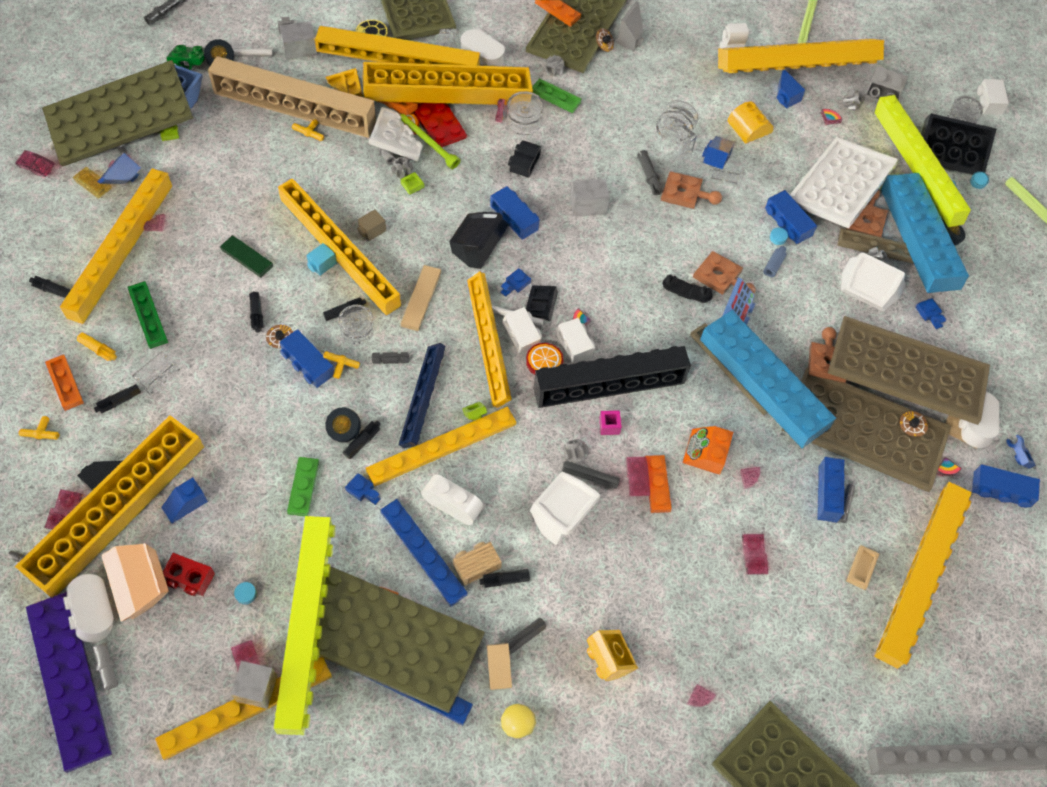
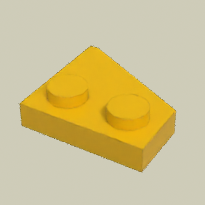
[326,68,363,97]

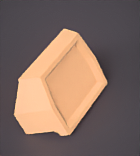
[102,543,169,621]

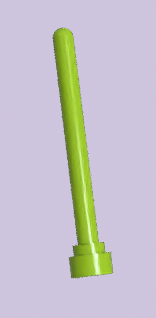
[400,114,461,170]

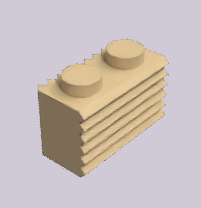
[453,541,502,586]

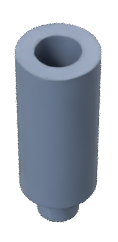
[763,246,787,277]

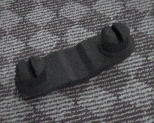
[662,274,713,303]

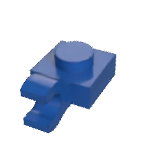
[501,268,531,297]
[915,298,946,329]
[1006,434,1036,469]
[345,473,381,505]

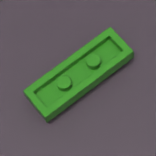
[532,78,581,113]
[287,457,319,516]

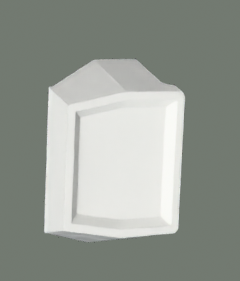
[841,252,906,312]
[530,471,600,545]

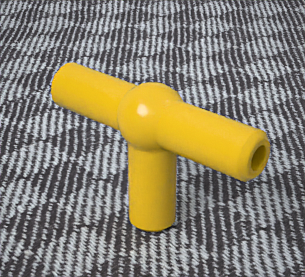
[292,119,324,141]
[323,351,360,379]
[19,416,60,440]

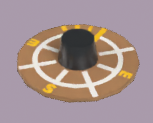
[596,28,614,52]
[266,325,293,348]
[899,411,928,437]

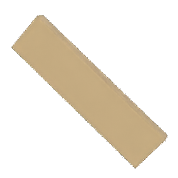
[401,265,441,331]

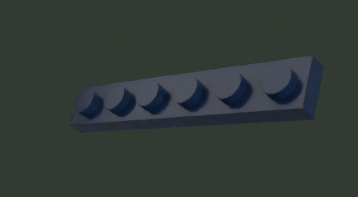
[398,343,446,448]

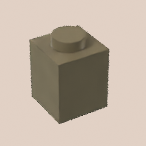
[357,209,387,241]

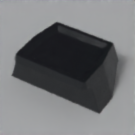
[449,212,509,269]

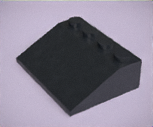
[921,113,997,175]

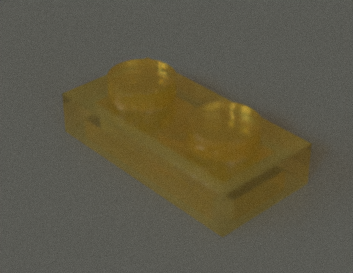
[73,167,112,199]

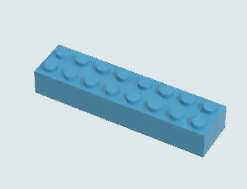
[881,173,969,293]
[700,310,836,448]

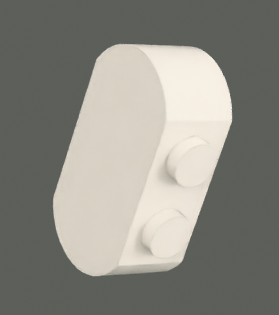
[461,29,504,66]
[958,392,999,448]
[421,474,484,525]
[63,574,114,642]

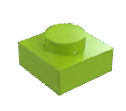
[160,125,179,141]
[400,172,424,195]
[462,401,487,420]

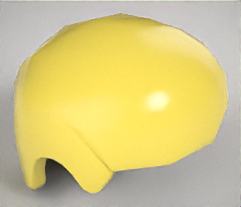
[501,704,536,739]

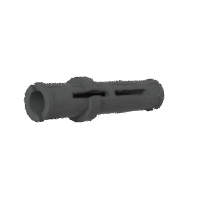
[144,0,187,26]
[637,150,663,195]

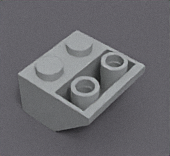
[864,66,908,102]

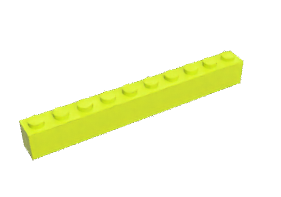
[875,95,971,227]
[273,516,336,735]

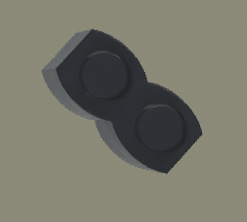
[508,140,541,178]

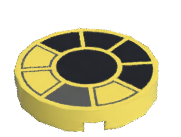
[356,20,388,37]

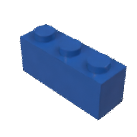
[702,136,735,169]
[490,186,540,240]
[765,190,817,244]
[279,329,334,388]
[817,457,845,523]
[972,464,1040,508]

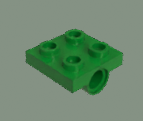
[166,45,205,70]

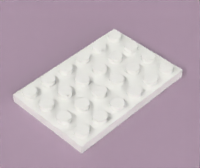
[790,137,898,228]

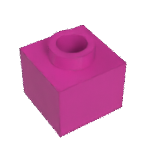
[599,410,622,435]

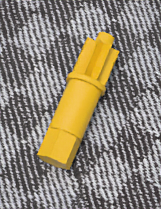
[77,332,117,361]

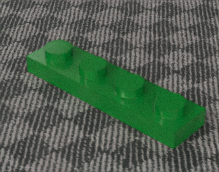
[127,281,168,349]

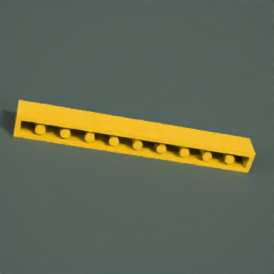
[315,26,480,66]
[60,168,172,324]
[278,178,401,316]
[874,482,972,669]

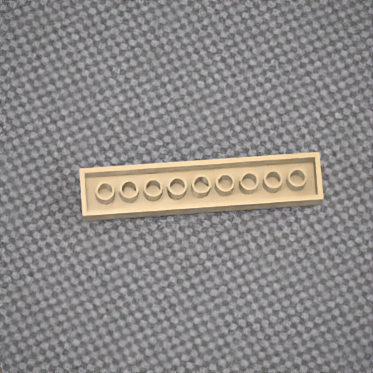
[208,56,376,138]

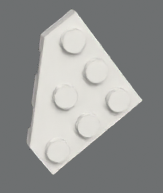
[368,107,423,161]

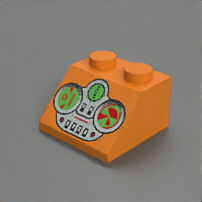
[682,426,734,475]

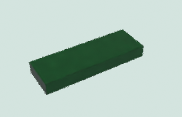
[220,235,273,278]

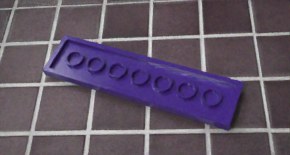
[26,592,112,773]

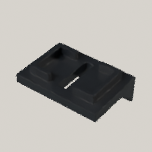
[526,285,558,322]

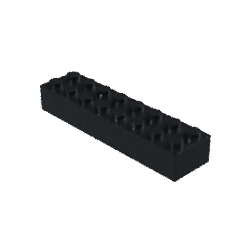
[533,346,691,408]

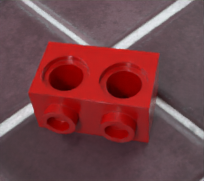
[163,553,215,596]

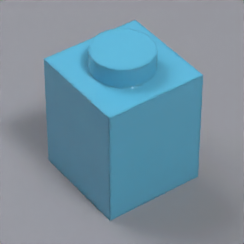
[306,243,337,276]

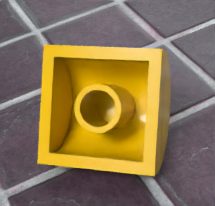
[728,101,774,144]
[587,630,638,681]

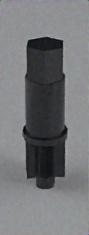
[29,275,71,298]
[249,291,264,333]
[322,297,367,321]
[94,384,141,414]
[342,421,381,459]
[479,569,530,588]

